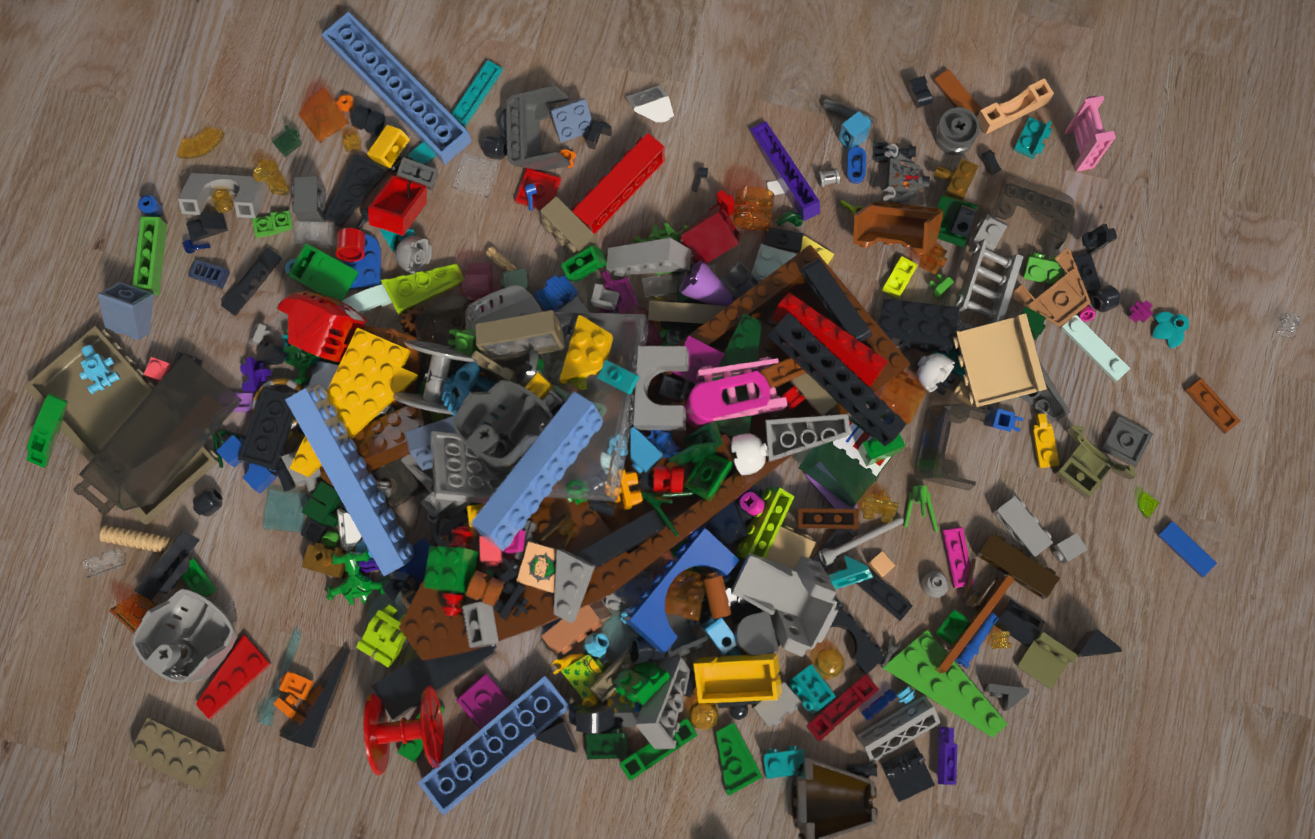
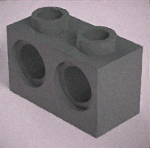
[397,157,439,191]

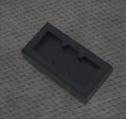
[763,227,803,253]
[1073,254,1101,293]

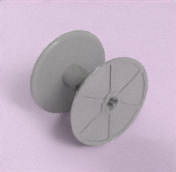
[393,340,475,415]

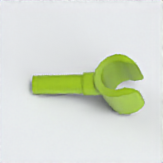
[840,200,864,217]

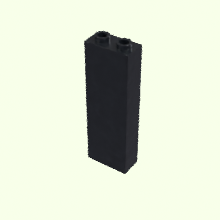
[372,644,497,720]

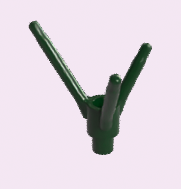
[206,421,246,468]
[641,490,693,537]

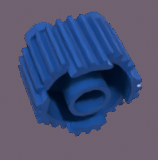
[534,274,578,313]

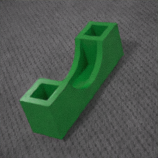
[619,718,698,781]

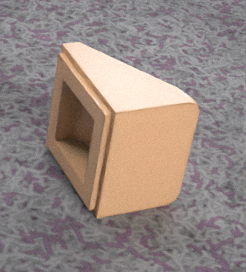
[868,551,895,578]

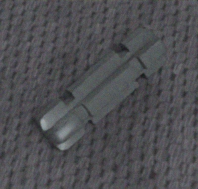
[514,521,536,561]

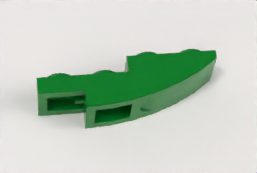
[26,393,68,468]

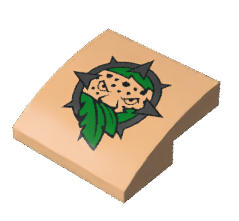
[517,542,557,593]

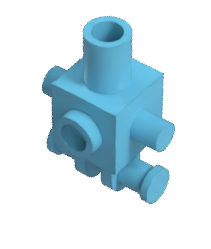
[79,345,121,394]

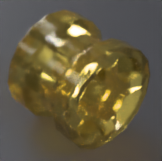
[343,132,362,152]
[212,189,233,213]
[990,631,1012,650]

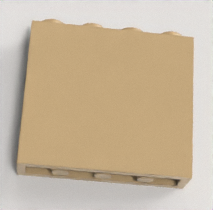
[953,314,1047,408]

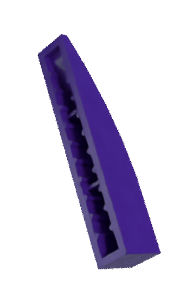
[750,121,820,221]

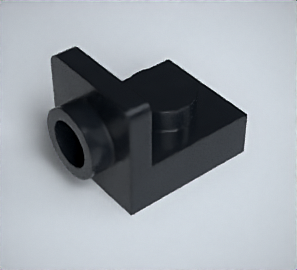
[495,557,519,588]

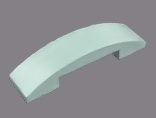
[343,284,392,314]

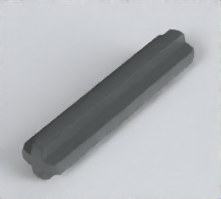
[823,98,875,126]

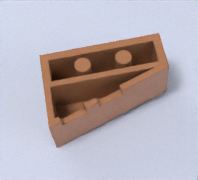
[542,600,612,655]

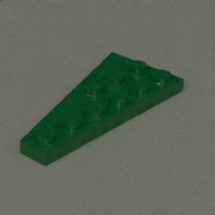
[713,314,762,438]

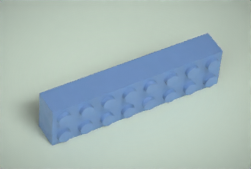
[471,392,603,551]
[418,676,569,815]

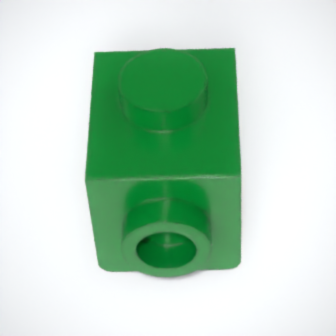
[936,609,970,645]

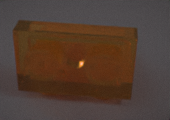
[880,371,927,424]
[665,570,706,621]

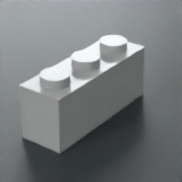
[993,496,1053,557]

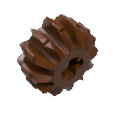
[400,305,433,338]

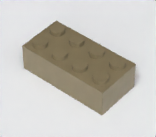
[128,718,226,790]

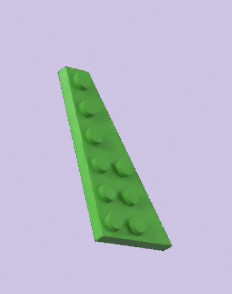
[882,630,1008,737]

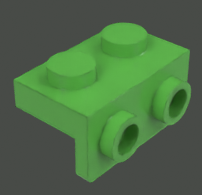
[1023,252,1065,285]

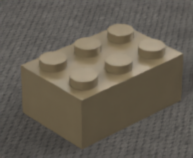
[540,196,597,257]

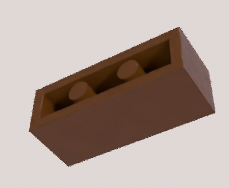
[798,508,860,529]

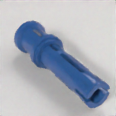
[649,399,681,459]
[955,612,999,669]

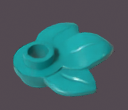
[1152,312,1189,349]

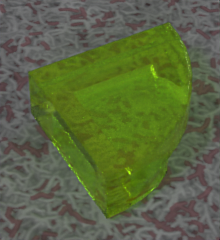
[568,376,587,389]
[1138,491,1159,519]

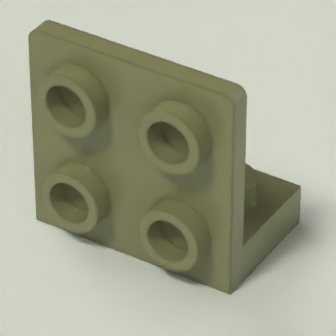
[1017,632,1078,689]

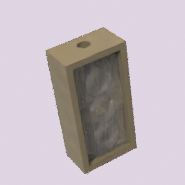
[476,310,565,362]

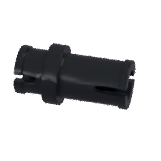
[275,461,296,492]
[846,762,877,778]

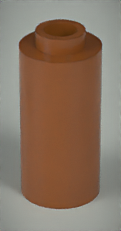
[703,571,731,619]

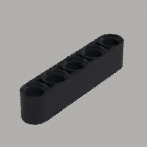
[800,258,872,342]
[575,510,665,570]

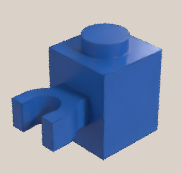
[983,406,1023,432]

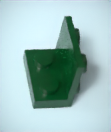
[937,195,978,247]

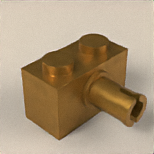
[933,158,979,201]
[301,543,345,579]

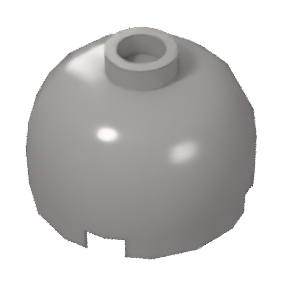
[396,236,432,274]

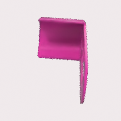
[684,371,770,429]

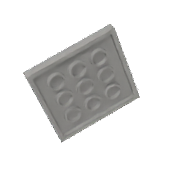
[430,431,507,504]

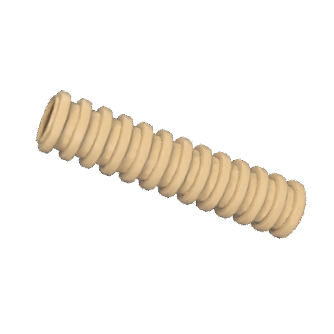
[99,525,176,553]

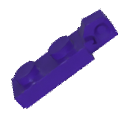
[937,727,957,785]

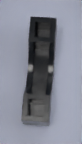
[830,598,885,674]

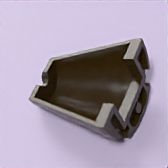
[791,758,878,839]

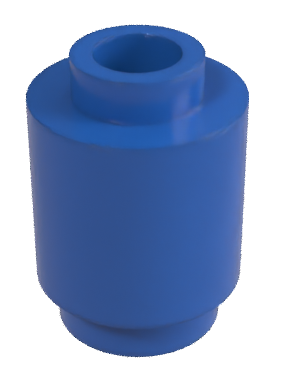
[138,195,163,217]

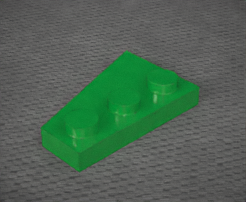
[716,722,763,797]

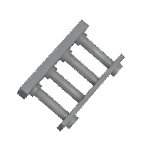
[955,239,1023,324]

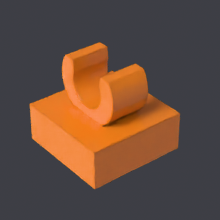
[273,694,298,719]

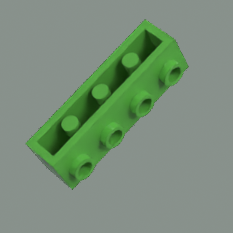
[133,217,167,295]

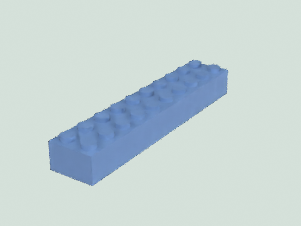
[321,11,472,165]
[285,384,415,576]

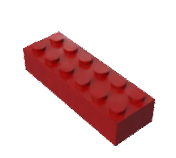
[572,133,665,234]

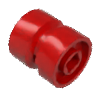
[654,465,684,493]

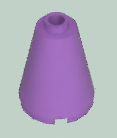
[680,261,734,307]

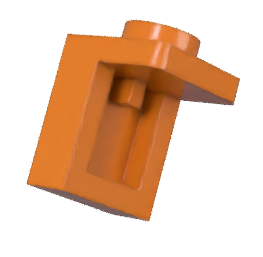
[279,671,314,700]

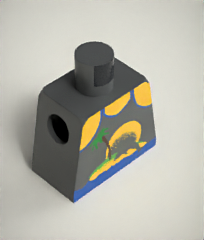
[605,691,643,727]

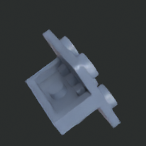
[551,98,593,142]

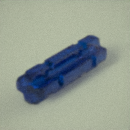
[861,689,897,721]

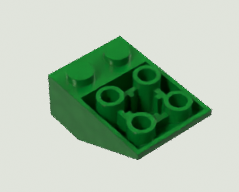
[287,243,359,302]

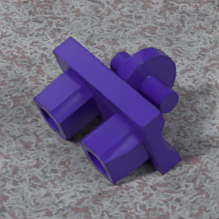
[240,357,272,392]

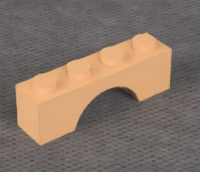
[977,78,1054,135]

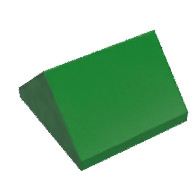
[683,454,732,502]

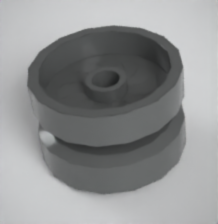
[935,107,980,156]

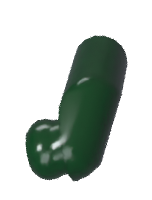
[774,211,803,227]

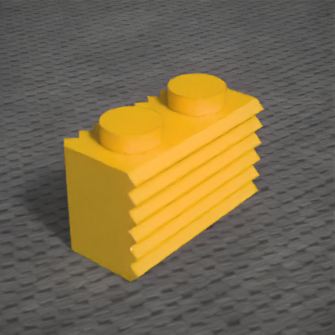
[367,124,410,168]

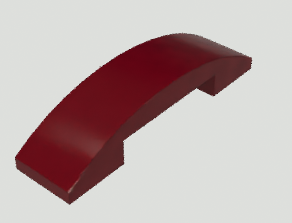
[806,674,879,742]

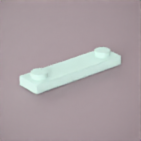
[1061,315,1130,382]

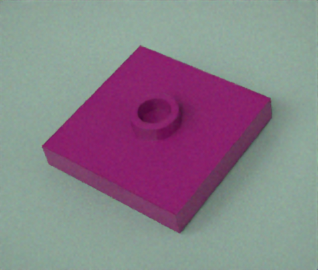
[670,336,724,385]
[456,673,512,730]

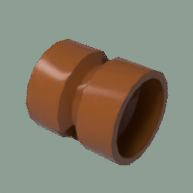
[466,571,504,607]

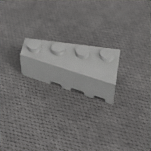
[606,238,691,276]
[765,414,850,462]
[635,657,690,749]

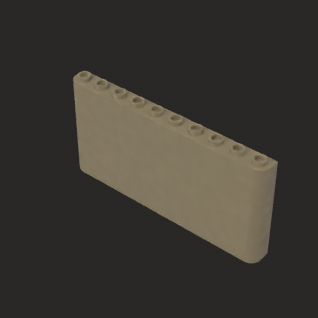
[24,326,219,525]

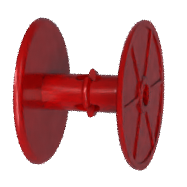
[363,686,444,776]

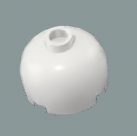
[917,353,955,392]
[732,434,768,475]

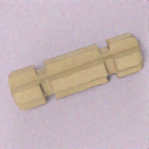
[486,247,517,271]

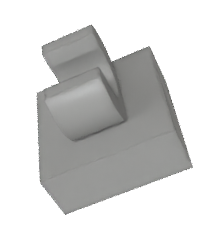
[248,323,273,345]

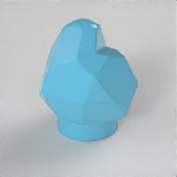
[582,632,609,657]

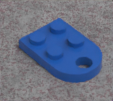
[343,234,382,290]

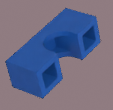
[216,435,277,494]

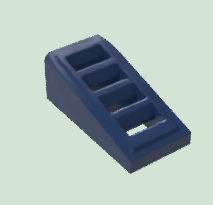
[188,260,230,289]

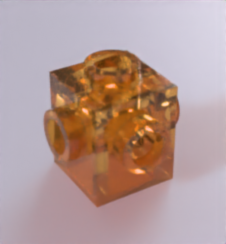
[918,244,948,275]

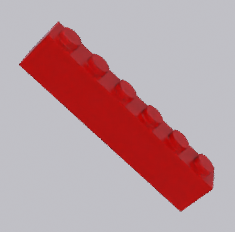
[772,293,888,387]

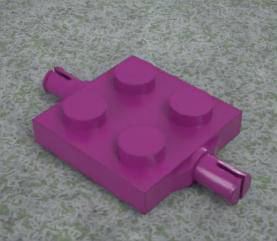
[592,271,641,331]

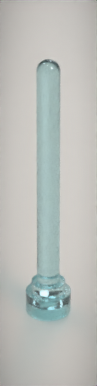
[257,632,302,726]

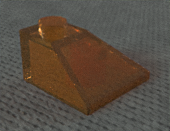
[299,87,349,143]

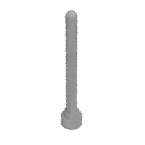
[819,517,904,566]

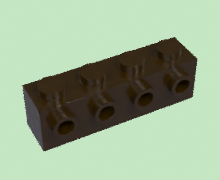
[976,533,1060,599]

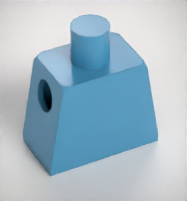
[700,618,741,656]

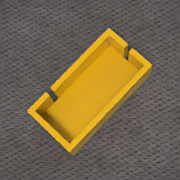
[694,653,782,703]

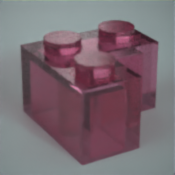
[462,263,493,304]

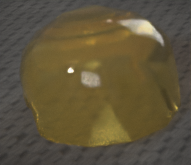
[813,647,845,680]
[689,698,719,731]

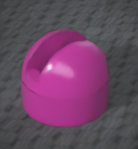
[1078,305,1095,321]

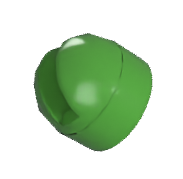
[322,530,339,548]

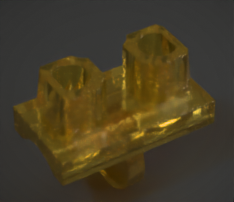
[860,490,899,523]

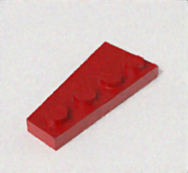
[196,635,271,719]

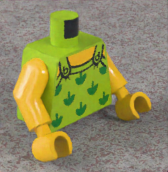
[549,653,611,707]

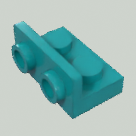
[1013,117,1052,159]
[788,664,836,714]
[763,745,804,779]

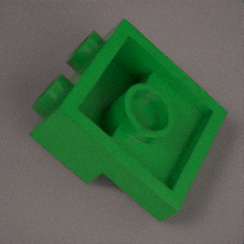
[613,661,671,705]

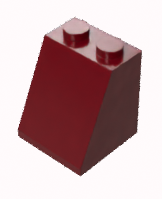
[680,204,741,264]

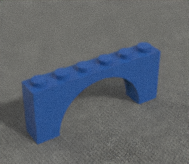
[624,528,739,653]

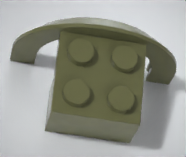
[1055,426,1136,499]

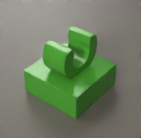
[929,274,954,300]

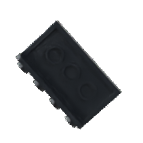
[878,298,960,354]

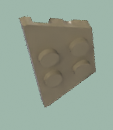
[472,351,518,384]

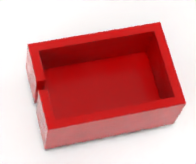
[368,175,427,236]

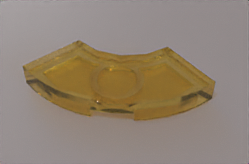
[177,127,225,159]

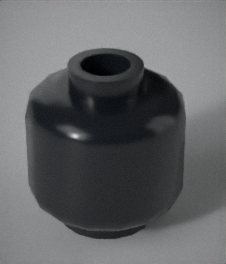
[481,134,507,160]
[1090,285,1120,313]
[193,488,223,517]

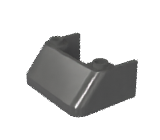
[506,86,571,171]

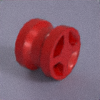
[781,385,806,410]

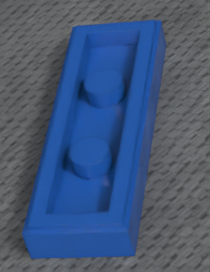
[1157,521,1217,578]

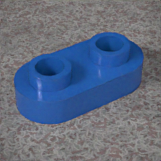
[847,147,866,184]

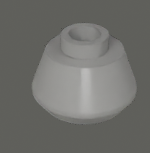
[922,571,949,598]

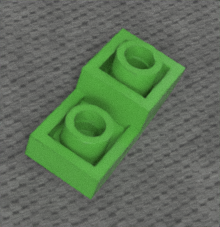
[252,211,293,238]

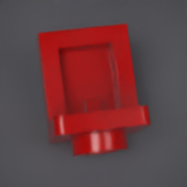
[709,190,735,217]

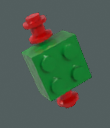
[424,526,478,616]

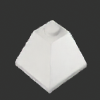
[626,85,674,122]

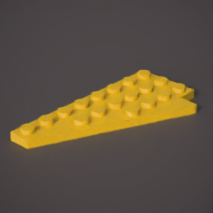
[289,328,419,477]

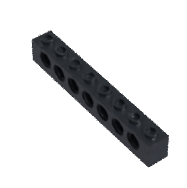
[767,313,907,446]

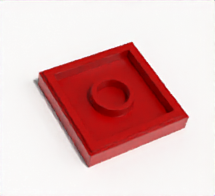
[515,168,562,210]

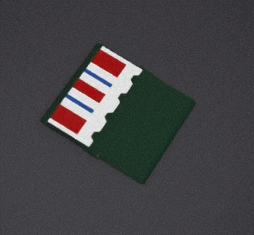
[798,416,892,508]

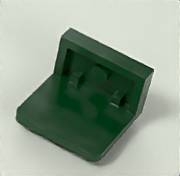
[669,422,724,465]
[585,729,628,760]

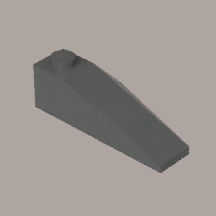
[1019,361,1070,422]

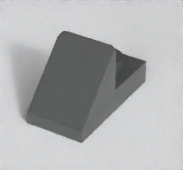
[984,683,1030,711]

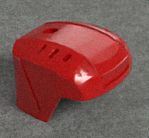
[276,291,367,362]

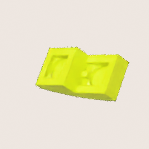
[882,256,918,299]

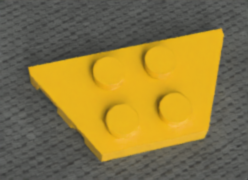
[559,315,613,384]

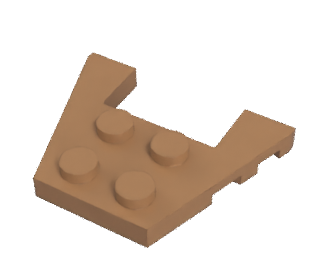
[1011,247,1091,327]

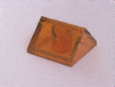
[109,593,157,634]

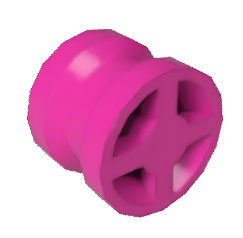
[740,492,765,516]

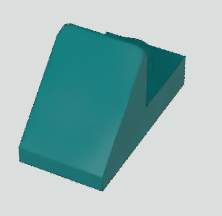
[379,228,417,252]
[829,556,873,589]

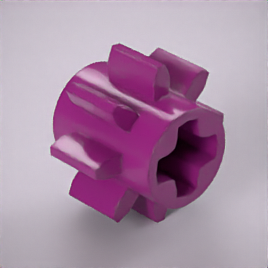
[1129,300,1153,323]

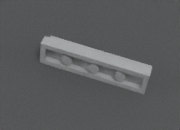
[856,696,941,764]

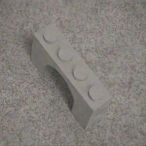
[178,173,267,218]
[631,346,689,430]

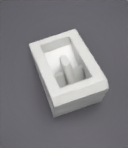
[337,509,362,551]

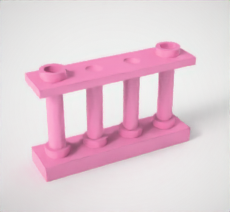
[1065,96,1116,172]
[696,357,787,421]

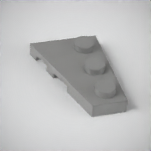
[554,548,595,623]

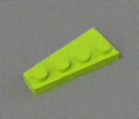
[381,264,466,314]

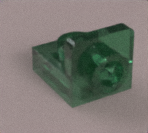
[272,125,302,158]

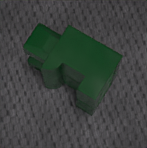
[301,481,347,528]

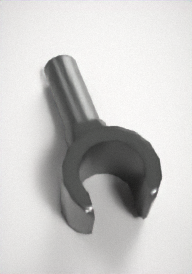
[881,639,900,667]

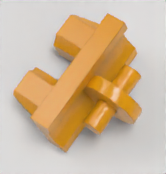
[607,470,642,510]

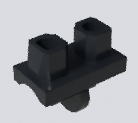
[1082,224,1117,255]
[492,581,529,620]

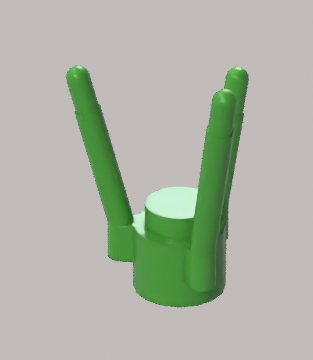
[904,485,938,532]

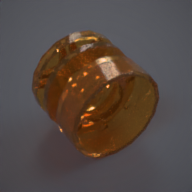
[733,186,774,231]

